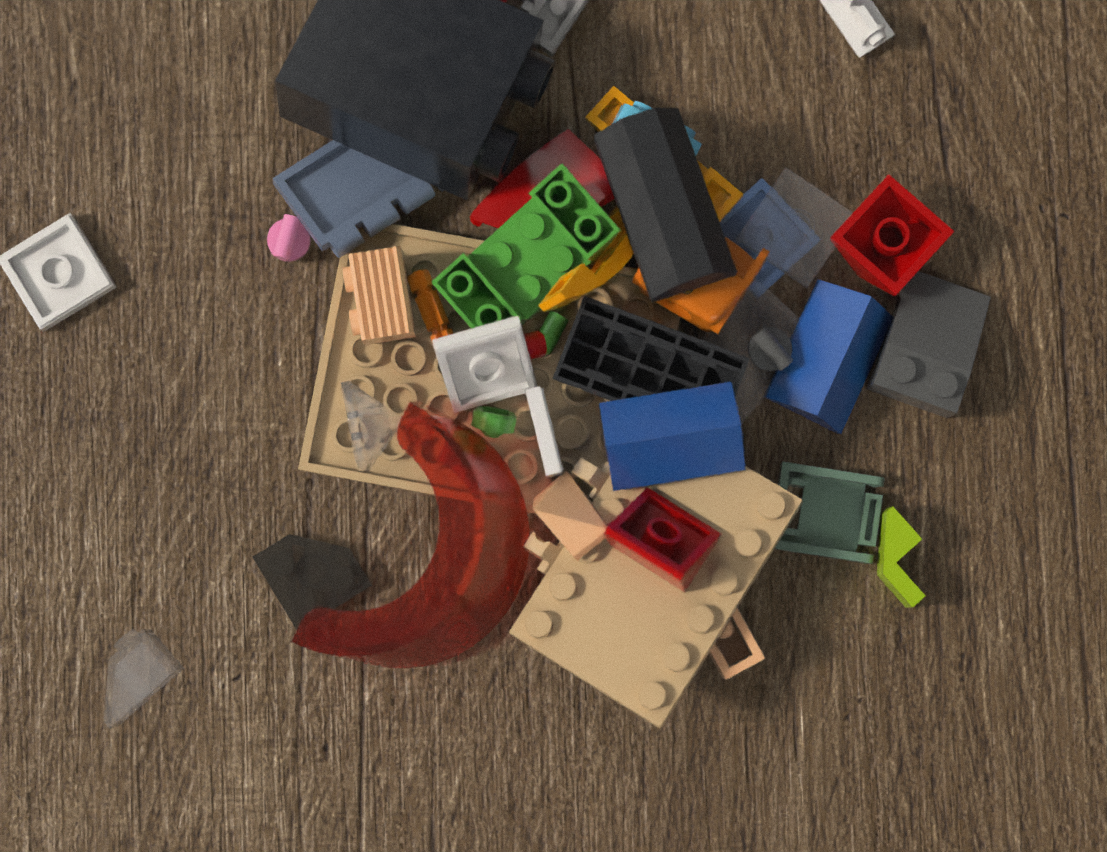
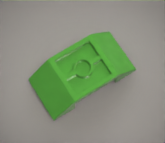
[431,163,621,329]

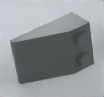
[866,271,991,418]

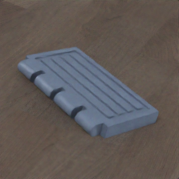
[273,140,444,258]

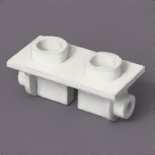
[819,0,895,58]

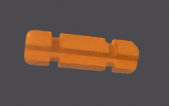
[407,269,454,346]

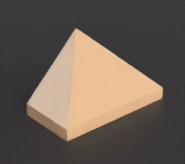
[533,470,607,561]

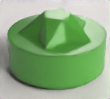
[471,406,517,438]

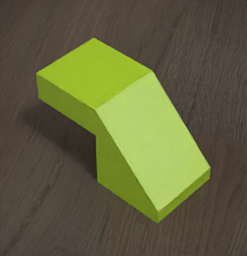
[877,506,926,608]

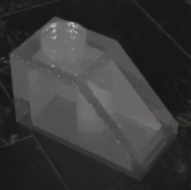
[104,629,184,729]

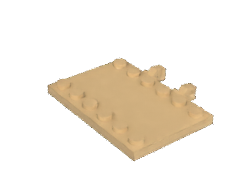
[509,458,803,730]

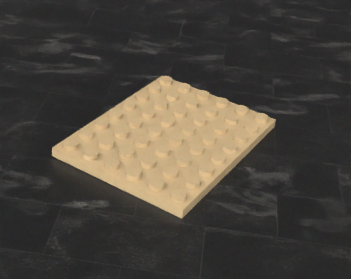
[298,224,680,515]

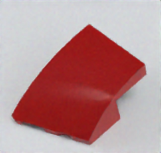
[470,129,615,228]

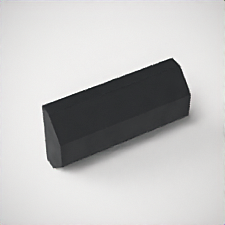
[594,108,737,303]
[553,296,750,401]

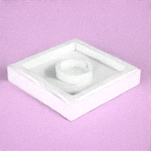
[0,213,117,332]
[432,316,537,413]

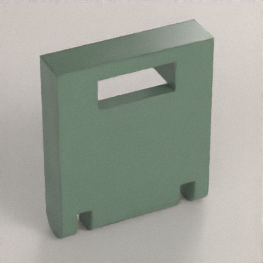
[774,462,885,564]

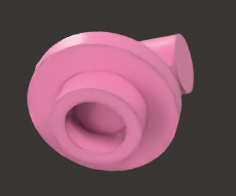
[267,214,311,262]

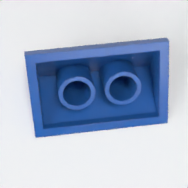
[764,280,893,434]
[599,382,746,491]

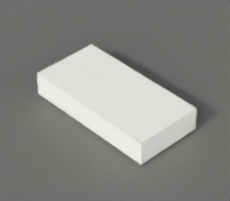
[525,386,563,478]

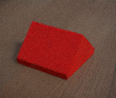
[830,174,955,296]
[604,487,722,593]

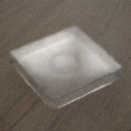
[736,167,853,288]

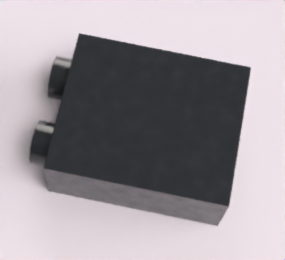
[275,0,556,200]

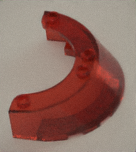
[291,401,530,668]

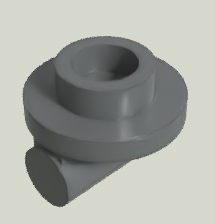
[748,326,793,371]

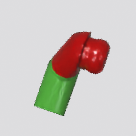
[524,311,569,360]

